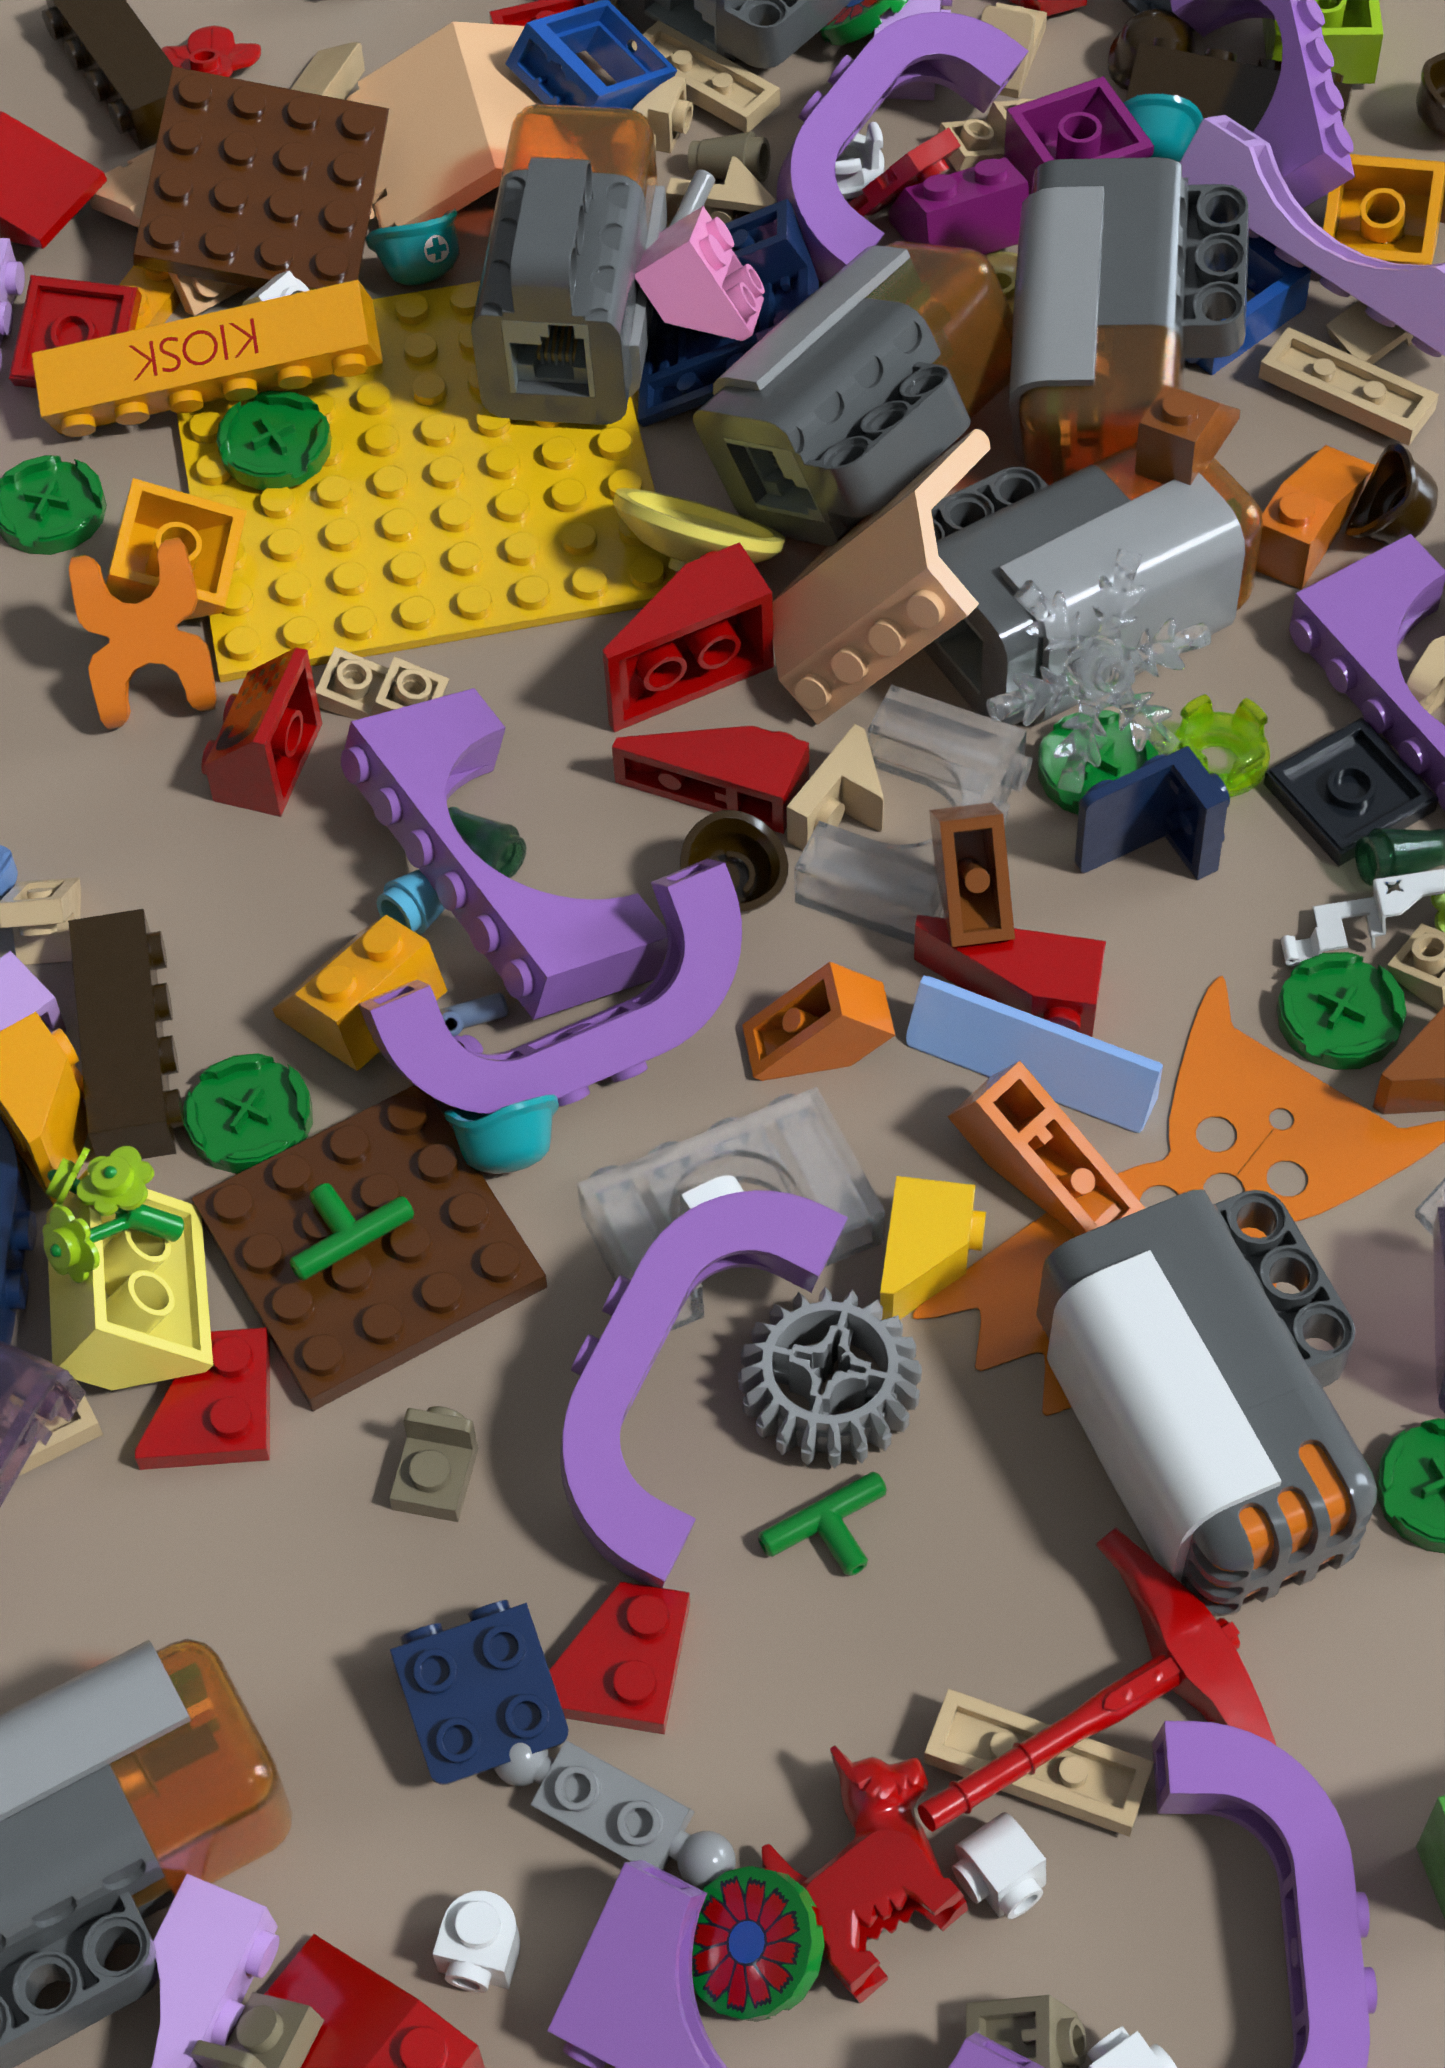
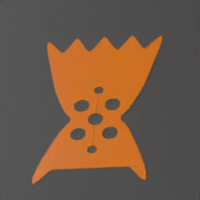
[913,976,1445,1416]

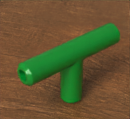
[289,1183,414,1281]
[758,1471,887,1576]

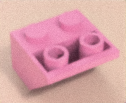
[635,206,765,341]

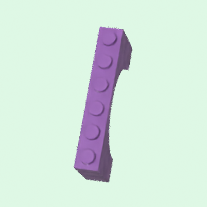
[1170,0,1355,208]
[1289,534,1445,811]
[340,688,668,1020]
[547,1860,1045,2068]

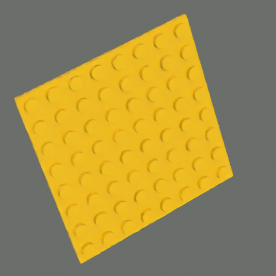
[177,281,676,683]

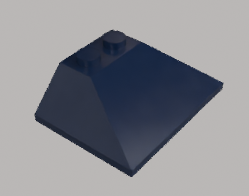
[637,199,819,427]

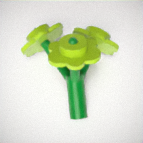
[42,1146,184,1283]

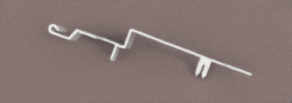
[1281,868,1445,966]

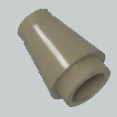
[688,131,771,182]

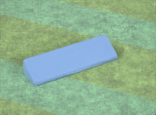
[906,975,1163,1133]

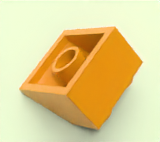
[1323,154,1445,265]
[105,478,247,620]
[272,915,448,1071]
[0,1012,88,1205]

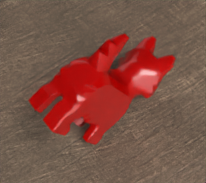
[761,1745,968,2003]

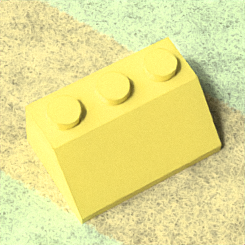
[46,1169,213,1391]

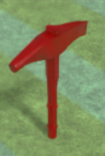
[917,1527,1276,1832]

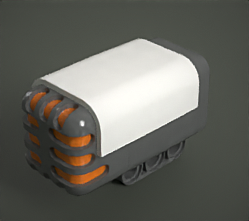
[1036,1189,1377,1617]

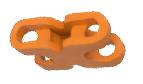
[69,537,217,730]

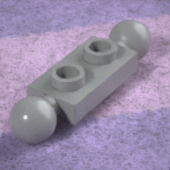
[494,1740,736,1891]

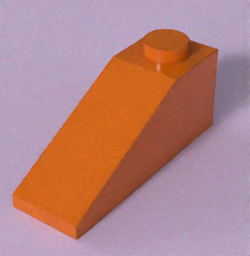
[1249,445,1375,590]
[947,1060,1145,1236]

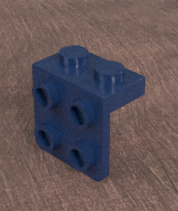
[1075,746,1230,880]
[390,1600,569,1785]

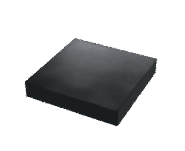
[1263,717,1439,867]

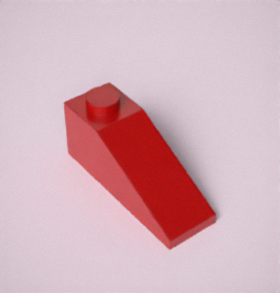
[612,726,809,834]
[914,915,1106,1037]

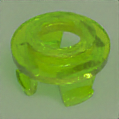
[1169,694,1270,797]

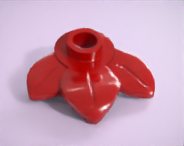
[162,25,261,77]

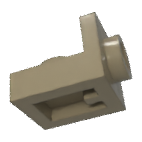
[389,1406,478,1522]
[190,1992,324,2068]
[966,1995,1087,2068]

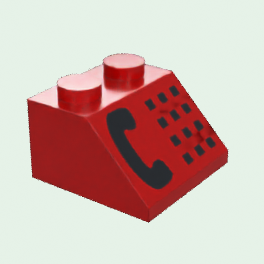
[201,647,323,817]

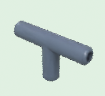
[440,992,508,1037]

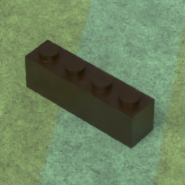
[42,0,173,151]
[1125,38,1352,132]
[68,909,185,1159]

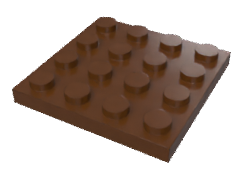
[133,66,389,290]
[191,1085,548,1411]

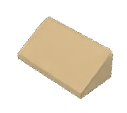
[291,42,365,100]

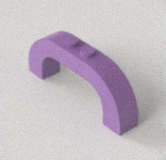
[776,12,1029,284]
[358,859,742,1114]
[560,1190,848,1588]
[1152,1721,1377,2068]

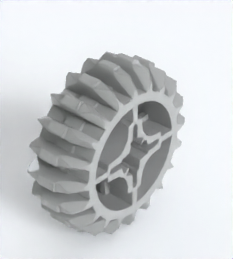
[738,1287,922,1469]

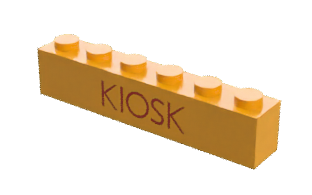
[32,280,383,437]

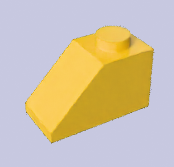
[880,1176,986,1320]

